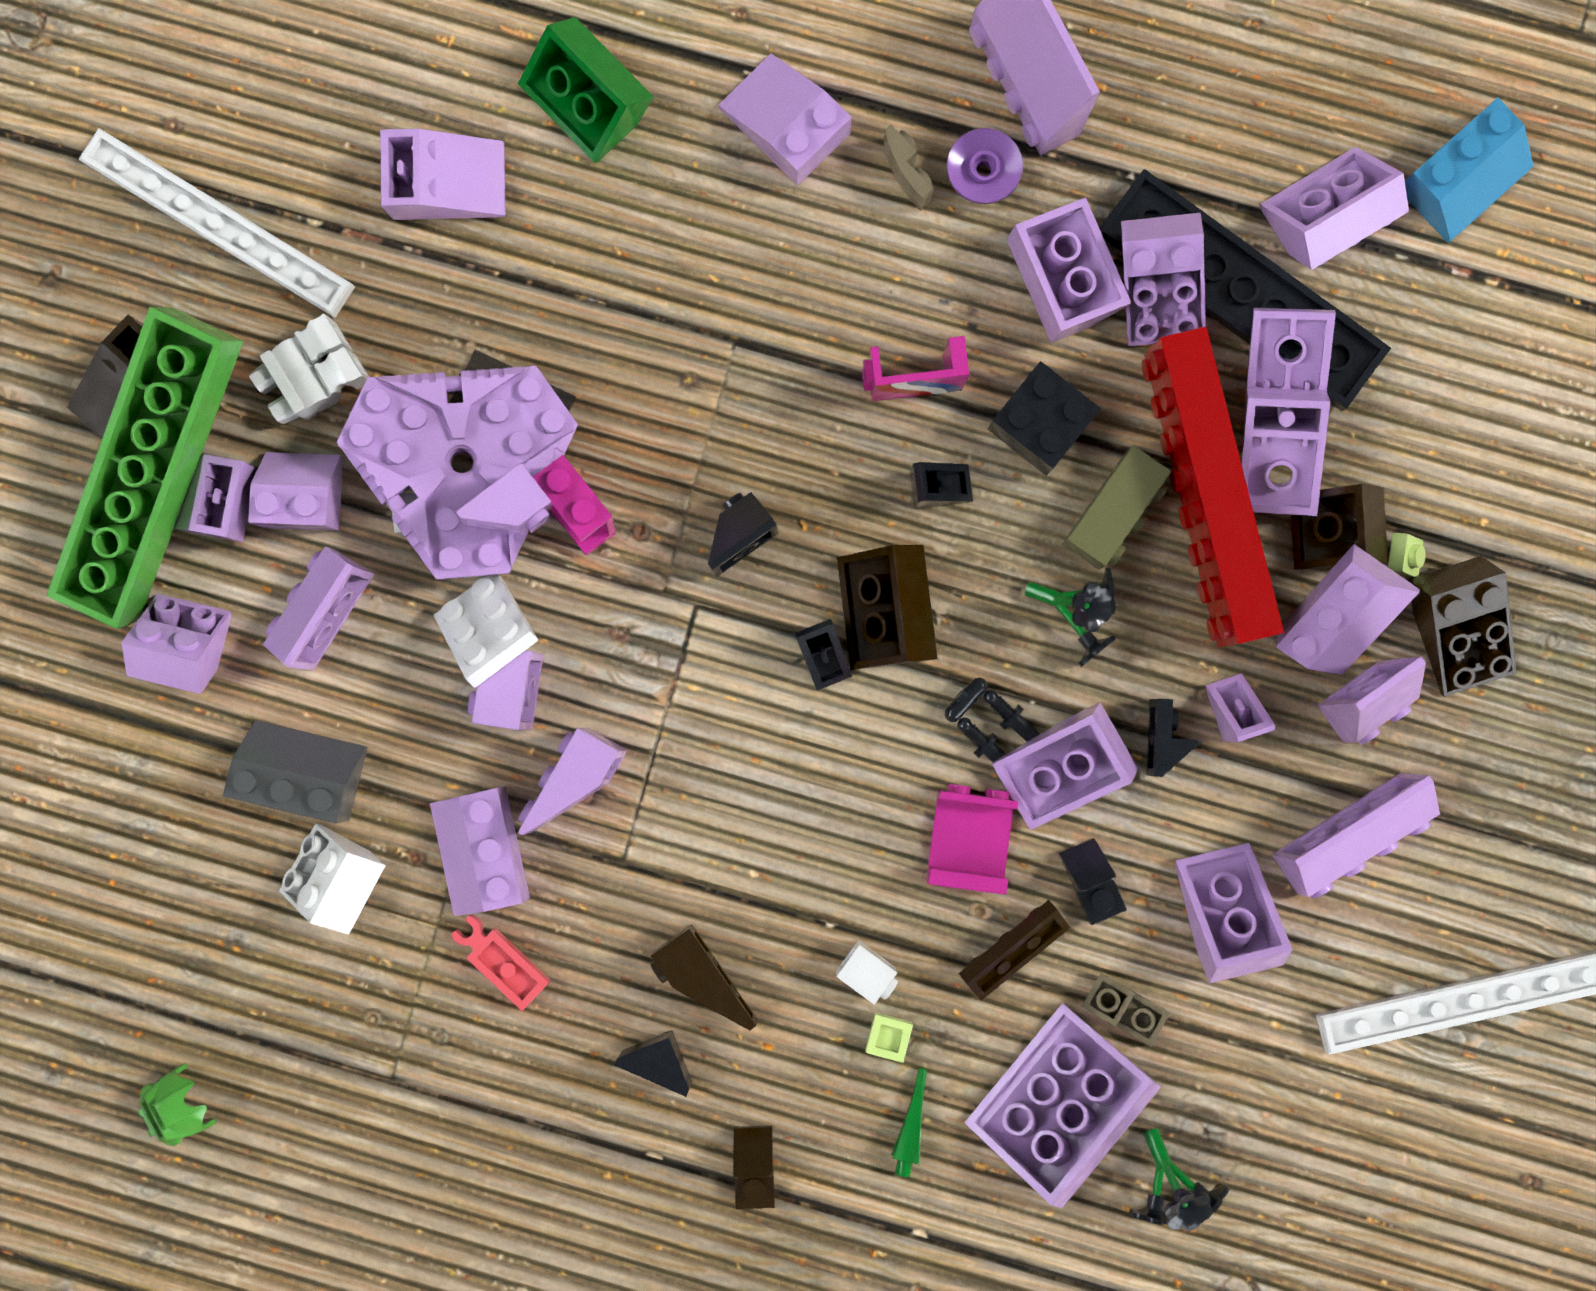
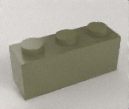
[1062,445,1172,570]

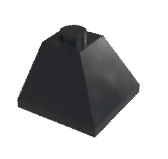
[708,492,779,577]

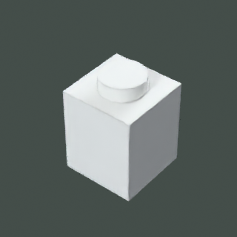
[836,940,898,1005]

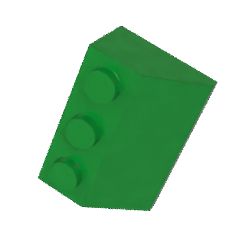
[518,17,654,163]

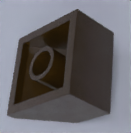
[1291,484,1388,570]

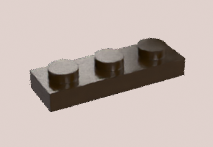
[958,900,1071,1001]

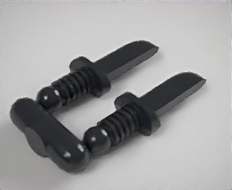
[944,677,1040,762]

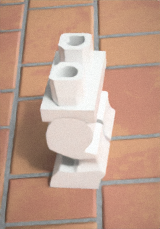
[249,314,369,424]

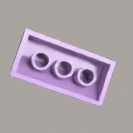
[1272,773,1440,898]

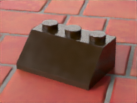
[837,545,938,670]

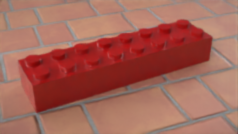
[1142,327,1284,648]

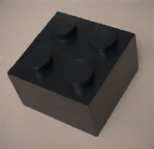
[988,361,1101,476]

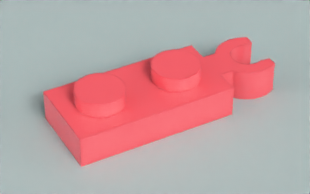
[451,914,551,1011]

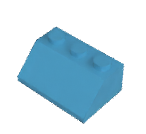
[1405,97,1534,243]

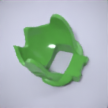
[137,1063,217,1146]

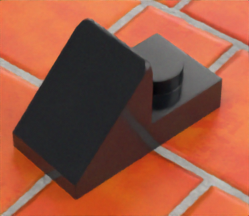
[1146,699,1202,777]
[1058,838,1127,925]

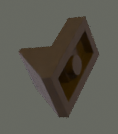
[733,1125,775,1209]

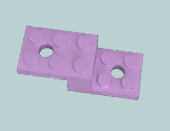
[1241,308,1336,516]

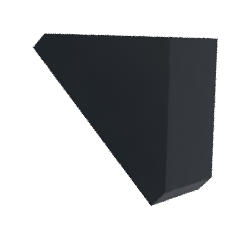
[910,462,973,509]
[794,619,852,691]
[614,1030,692,1097]

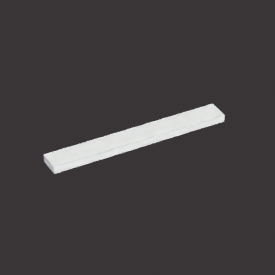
[79,128,355,318]
[1316,951,1596,1055]

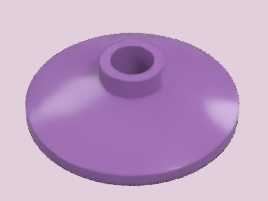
[947,128,1023,204]

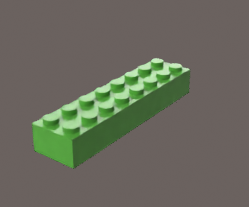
[46,307,243,629]

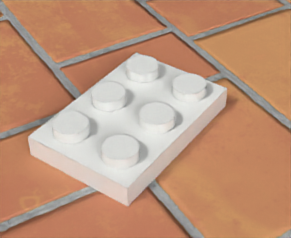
[433,575,538,688]

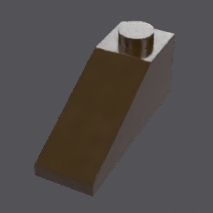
[650,924,757,1031]

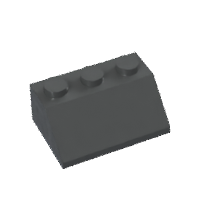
[223,720,368,824]

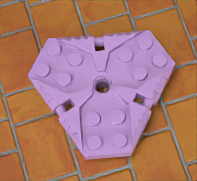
[337,366,578,580]

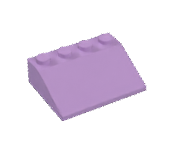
[969,0,1100,156]
[964,1003,1161,1208]

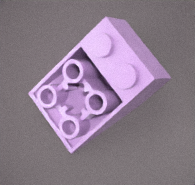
[380,129,506,220]
[1121,213,1206,346]
[518,728,628,835]

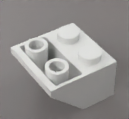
[279,823,386,934]

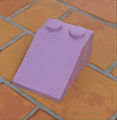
[718,53,852,186]
[1317,656,1426,745]
[992,702,1138,830]
[1175,843,1293,984]

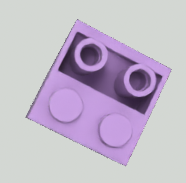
[173,454,258,542]
[121,594,231,694]

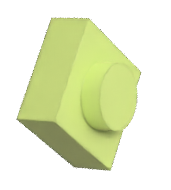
[1388,533,1426,578]
[865,1012,913,1063]

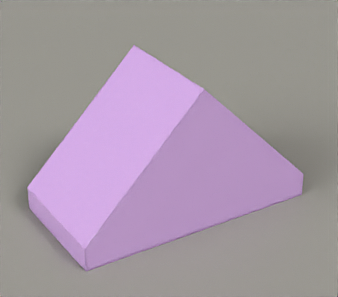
[1206,673,1275,742]

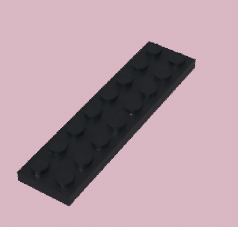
[1099,169,1391,412]

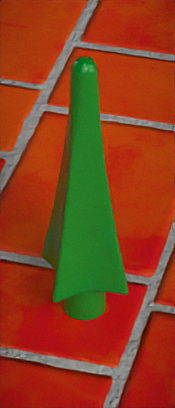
[891,1067,927,1178]

